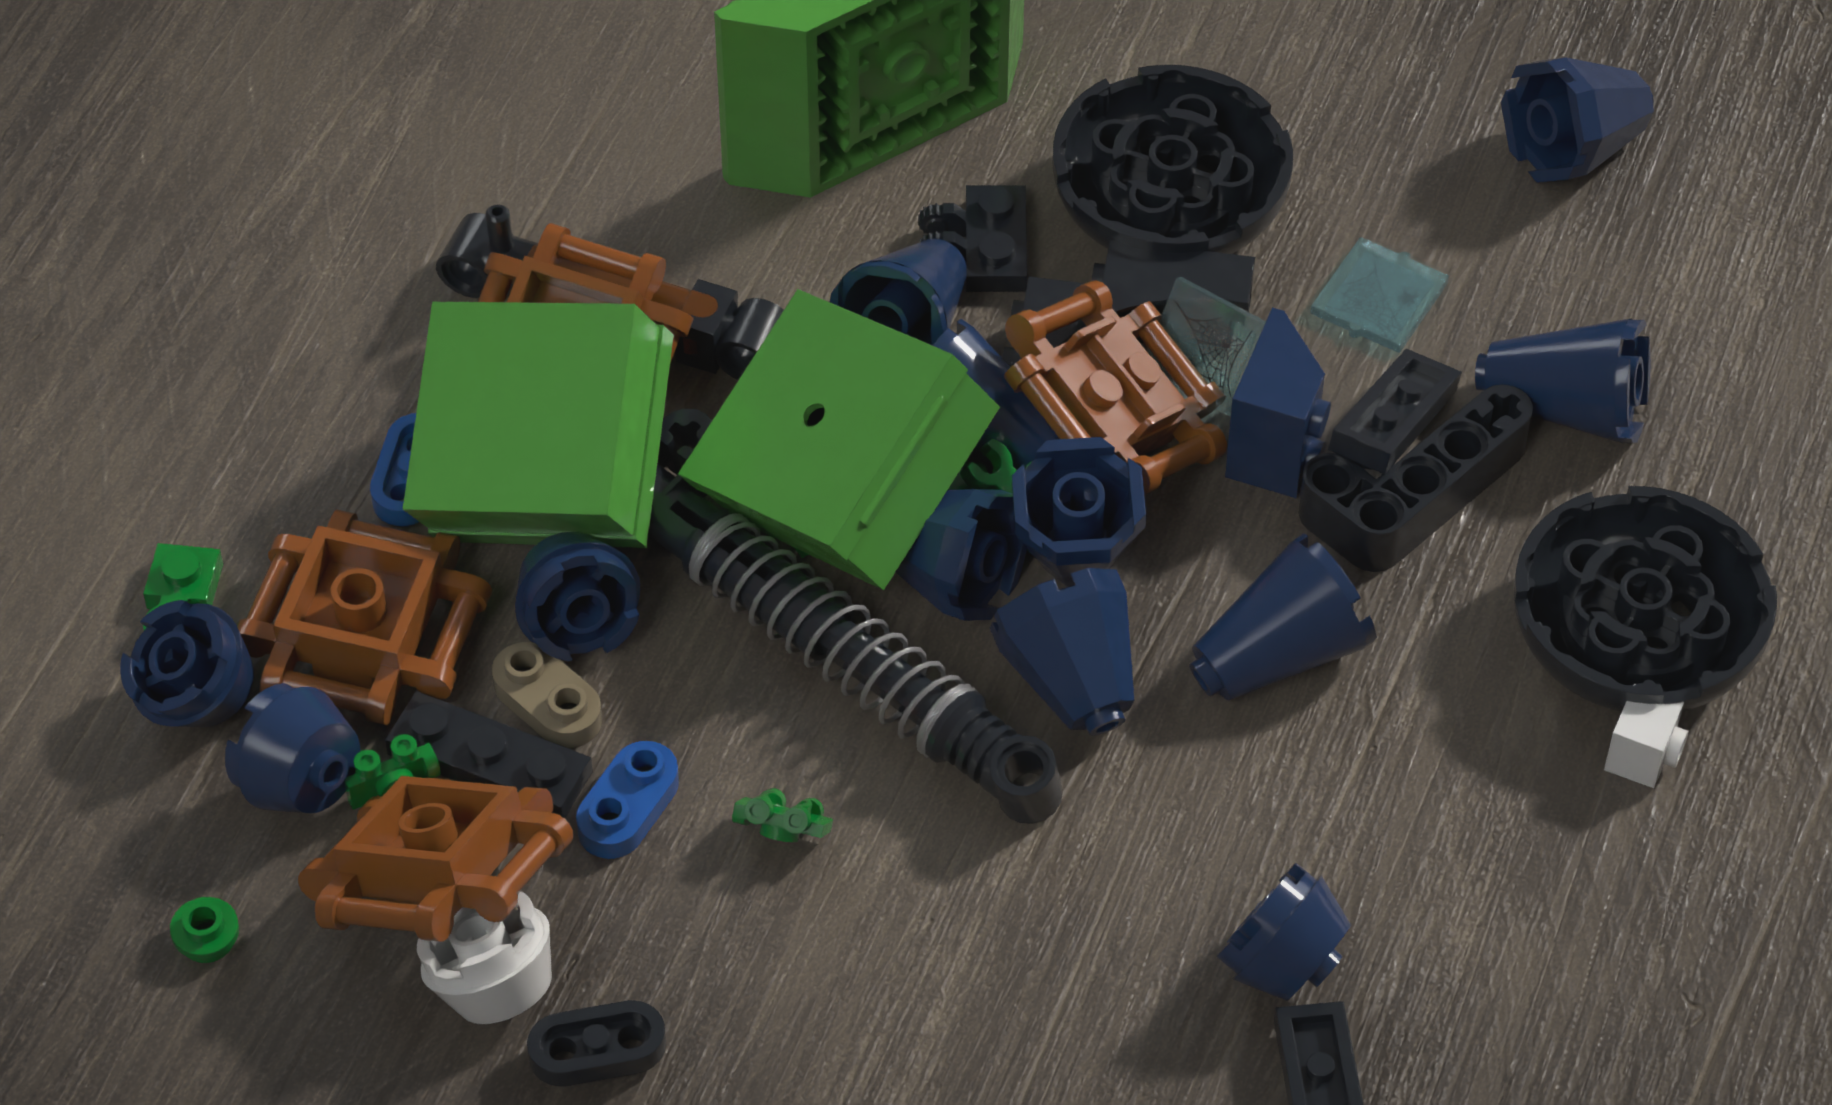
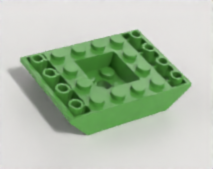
[714,0,1024,198]

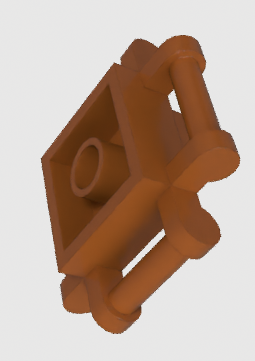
[478,223,694,363]
[1004,280,1227,496]
[236,509,492,725]
[298,776,573,942]

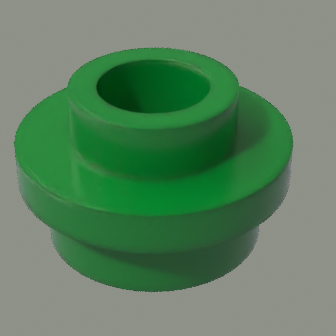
[170,897,239,963]

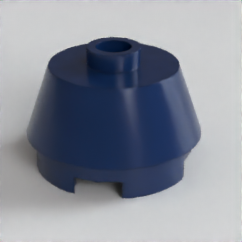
[515,531,640,661]
[120,600,254,727]
[225,683,360,814]
[1216,862,1351,1001]

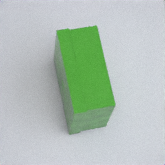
[678,289,1000,590]
[403,302,674,548]

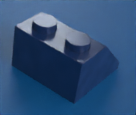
[1225,307,1331,498]

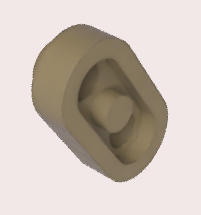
[492,642,602,748]

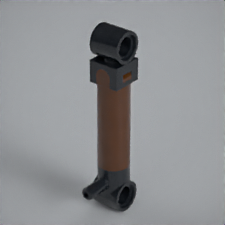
[435,204,784,380]

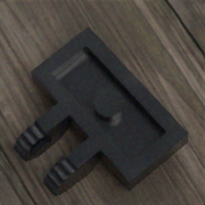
[918,185,1027,292]

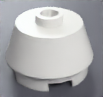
[417,892,552,1024]

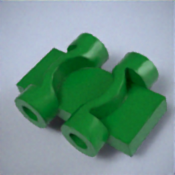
[344,734,441,810]
[732,788,833,842]

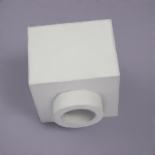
[1604,684,1689,788]

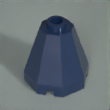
[1501,57,1654,183]
[1012,437,1146,587]
[896,489,1027,621]
[990,568,1135,736]

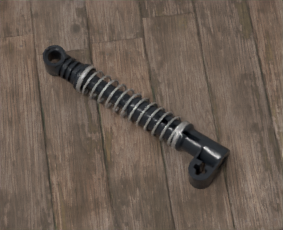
[648,409,1063,824]

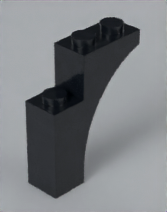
[1002,240,1255,367]

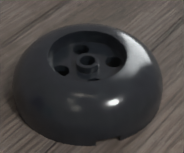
[1052,65,1293,254]
[1514,486,1777,712]

